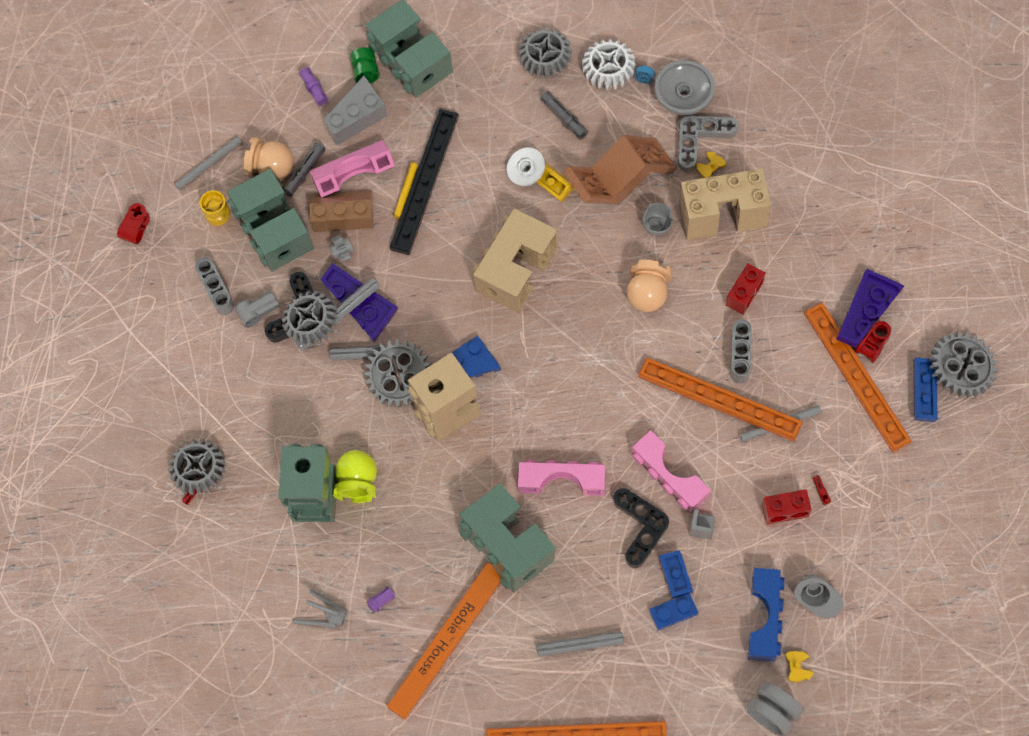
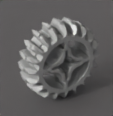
[519,27,572,79]
[282,290,338,346]
[168,438,226,495]

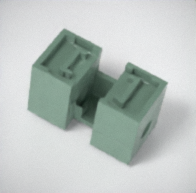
[365,0,453,98]
[227,169,314,272]
[278,444,337,522]
[458,483,556,593]

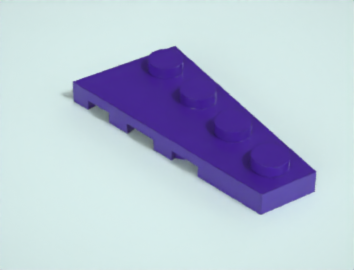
[320,263,398,342]
[836,269,904,348]

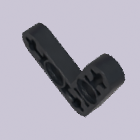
[265,272,323,342]
[614,488,669,568]

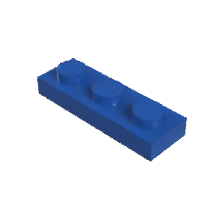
[913,358,938,422]

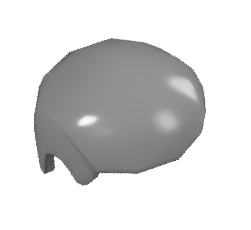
[642,202,673,236]

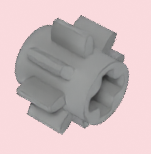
[329,235,354,262]

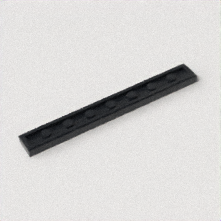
[390,109,459,256]

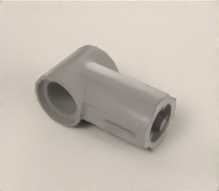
[235,291,279,327]

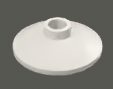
[507,148,545,186]

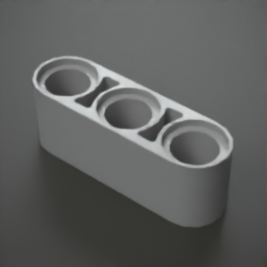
[195,257,234,315]
[730,319,752,384]

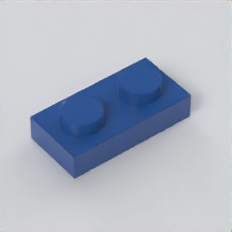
[659,550,693,599]
[649,593,698,631]

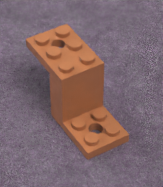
[564,135,677,204]

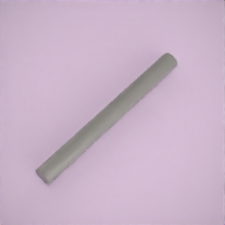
[175,136,242,190]
[739,405,821,442]

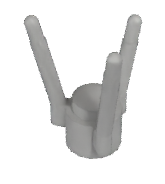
[292,589,347,629]

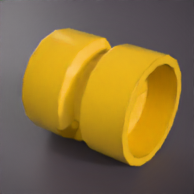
[199,190,231,226]

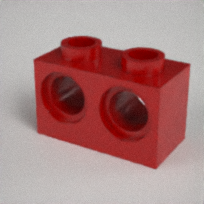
[725,263,766,315]
[762,489,812,525]

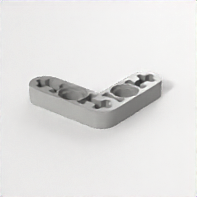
[678,116,739,172]

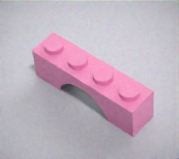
[309,140,395,198]
[632,431,711,513]
[518,460,605,496]

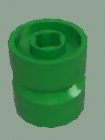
[350,47,380,83]

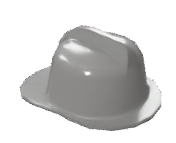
[794,574,843,618]

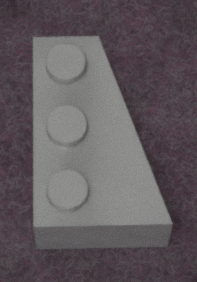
[323,76,387,145]

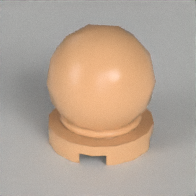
[244,137,294,180]
[627,260,672,313]

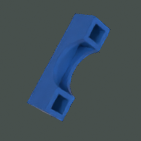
[748,568,785,662]

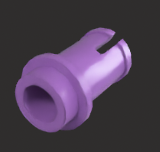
[366,586,395,612]

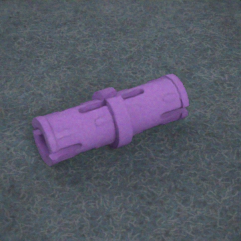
[299,67,329,106]

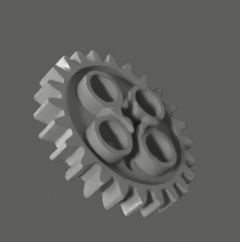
[929,331,998,399]
[364,339,431,408]

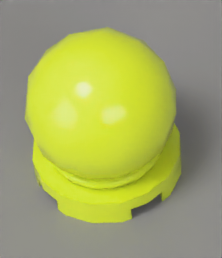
[333,450,378,503]

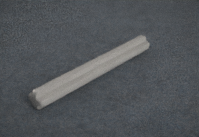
[296,278,380,351]

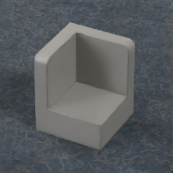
[690,509,715,540]

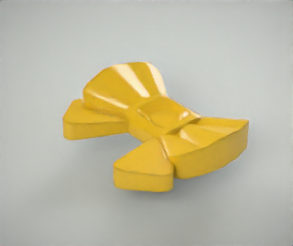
[696,152,726,178]
[785,651,814,683]

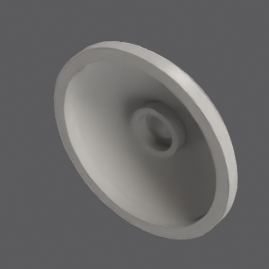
[655,60,715,115]

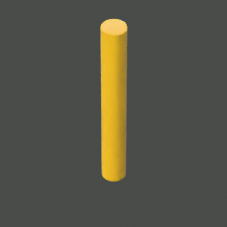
[393,162,418,219]

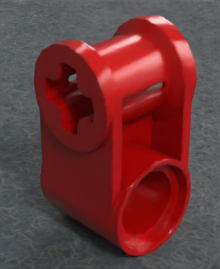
[117,203,150,245]
[855,321,891,363]

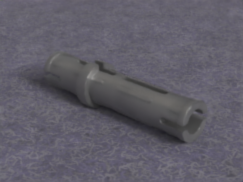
[540,91,588,140]
[282,142,326,196]

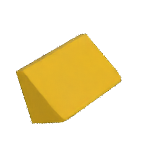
[536,162,575,202]

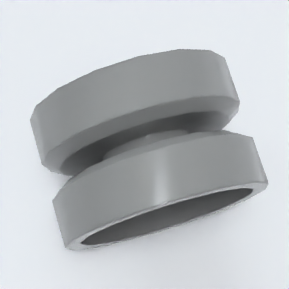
[745,681,804,736]

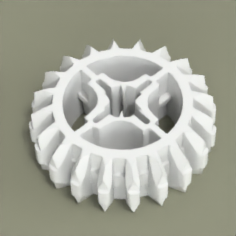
[582,38,636,90]

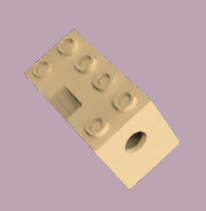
[679,168,771,240]
[472,208,558,313]
[407,352,481,442]

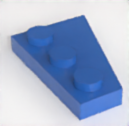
[452,335,501,378]

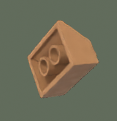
[310,190,374,232]

